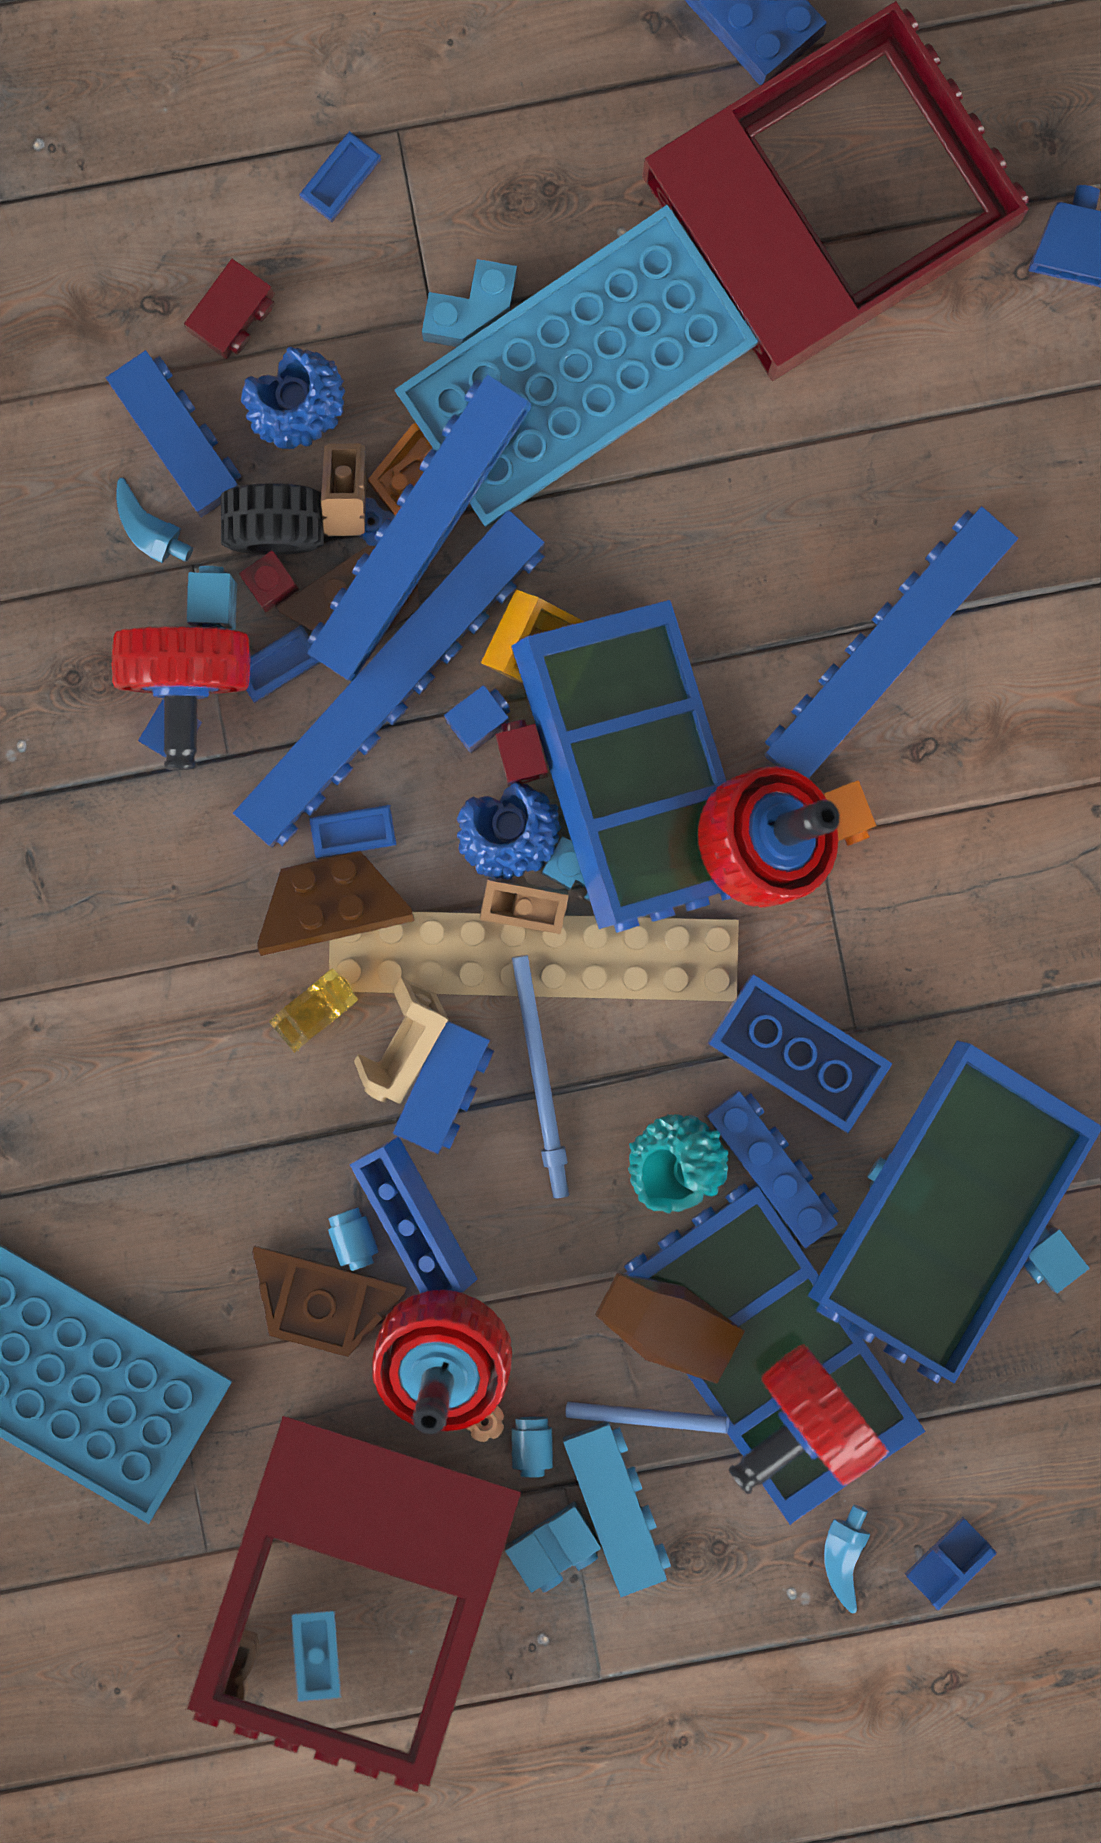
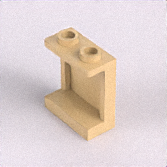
[354,977,448,1104]

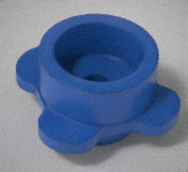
[359,498,395,546]

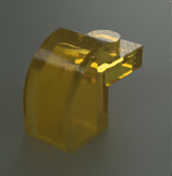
[269,968,358,1053]

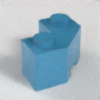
[422,259,517,347]

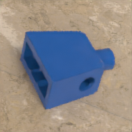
[1028,185,1101,288]

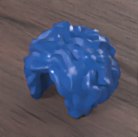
[241,347,345,449]
[457,781,561,880]

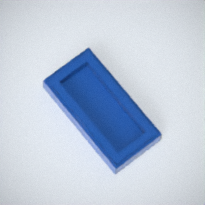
[299,131,382,222]
[246,625,321,703]
[309,805,397,859]

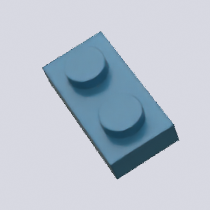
[292,1611,341,1701]

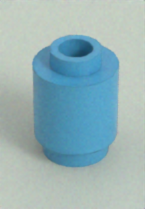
[327,1207,379,1271]
[511,1416,553,1477]

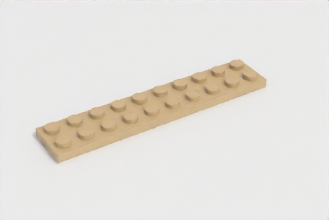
[328,912,739,1002]

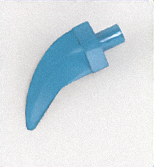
[116,478,193,563]
[824,1504,871,1613]

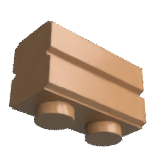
[321,443,367,536]

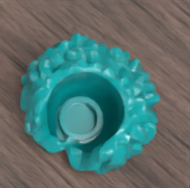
[628,1114,728,1214]

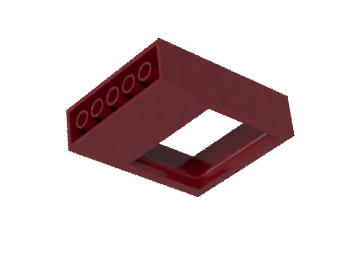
[642,1,1029,382]
[187,1416,521,1792]

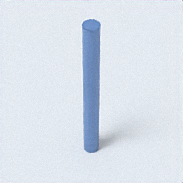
[566,1402,729,1433]

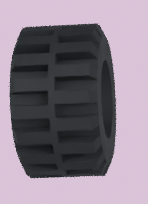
[221,483,324,555]

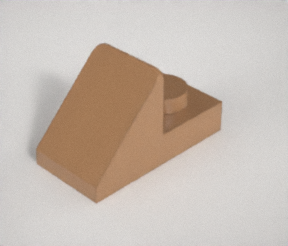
[479,876,569,934]

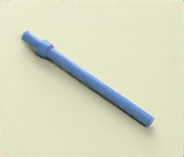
[512,955,569,1198]

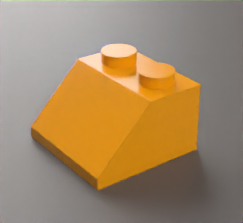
[481,590,595,704]

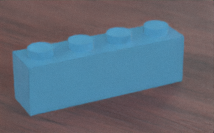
[563,1422,671,1597]

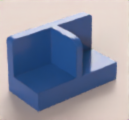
[905,1517,997,1611]

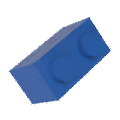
[444,685,511,754]

